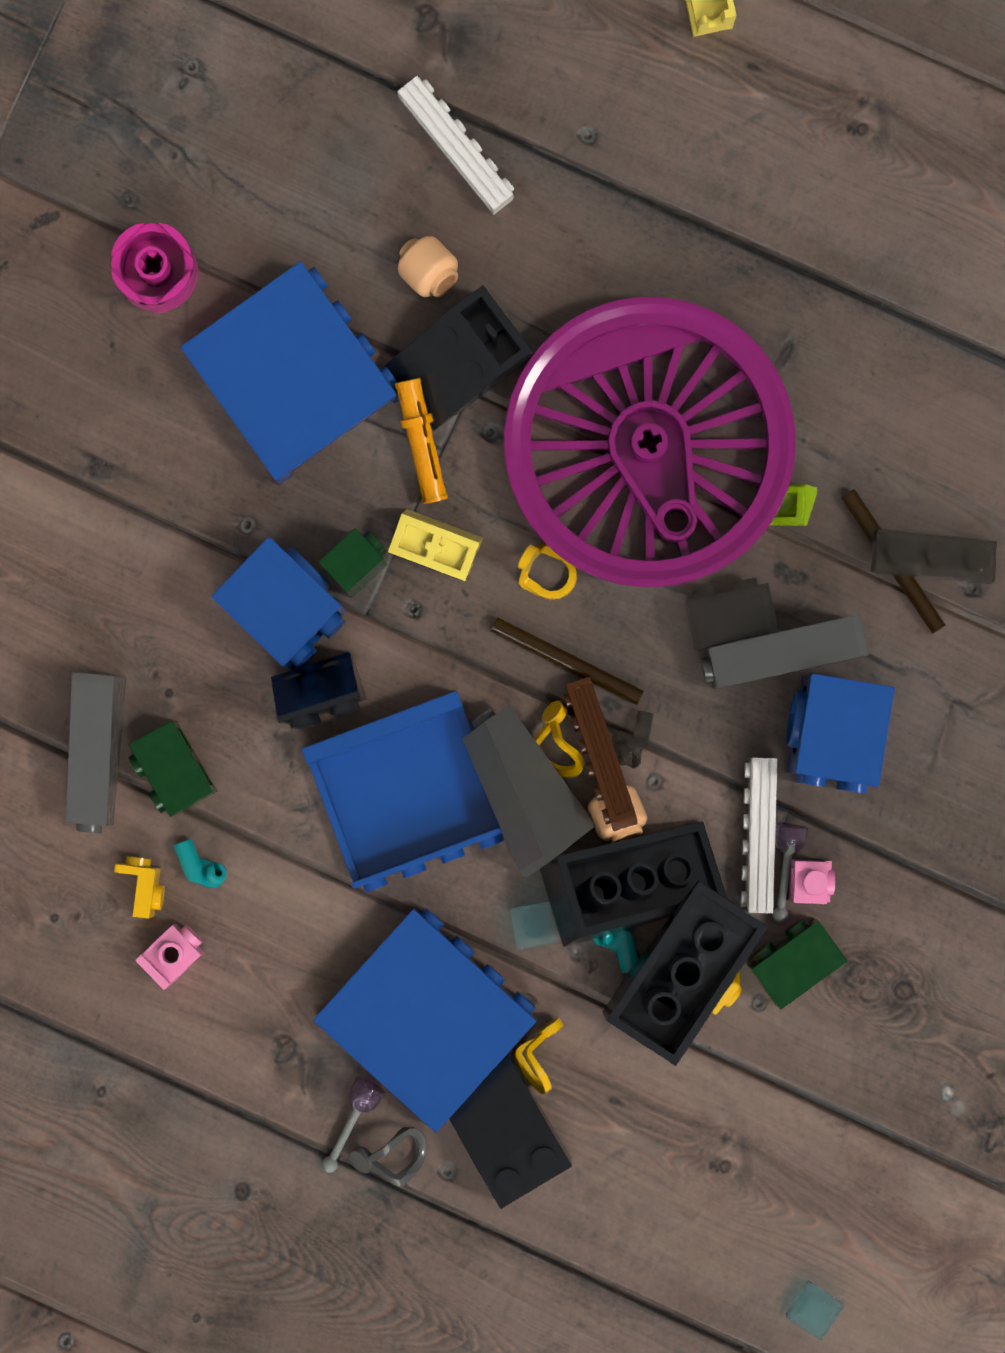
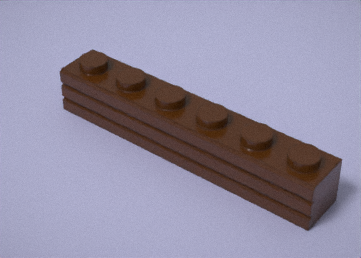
[563,677,638,831]

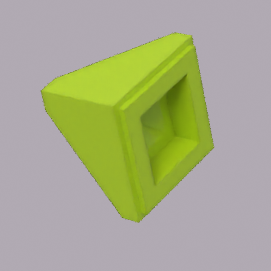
[769,484,817,526]

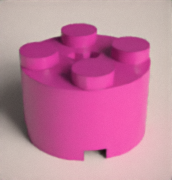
[111,223,199,314]

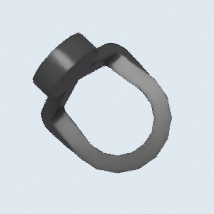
[349,1127,427,1187]

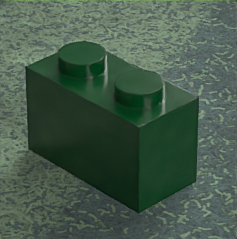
[319,528,388,598]
[128,720,218,817]
[748,917,848,1010]

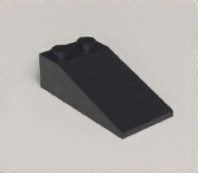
[540,822,727,947]
[602,880,768,1066]
[449,1053,572,1209]

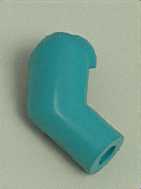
[173,839,227,888]
[593,930,639,973]

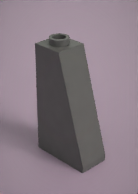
[701,614,869,689]
[66,672,126,833]
[462,705,595,878]

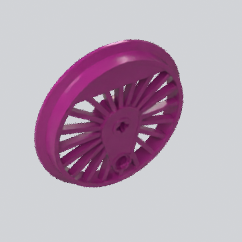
[504,297,796,587]

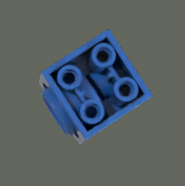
[211,537,346,669]
[786,674,895,794]

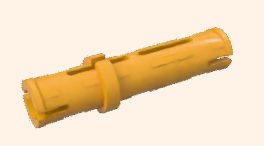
[395,378,448,504]

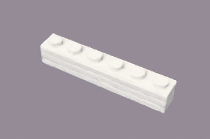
[397,76,514,215]
[740,758,777,913]

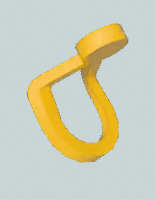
[517,542,577,600]
[534,700,585,778]
[513,1017,564,1095]

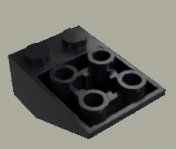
[385,285,533,431]
[271,652,367,730]

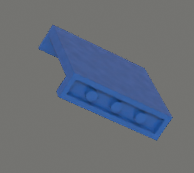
[180,261,398,485]
[301,691,504,893]
[313,907,537,1133]

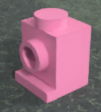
[788,859,835,904]
[135,923,205,990]

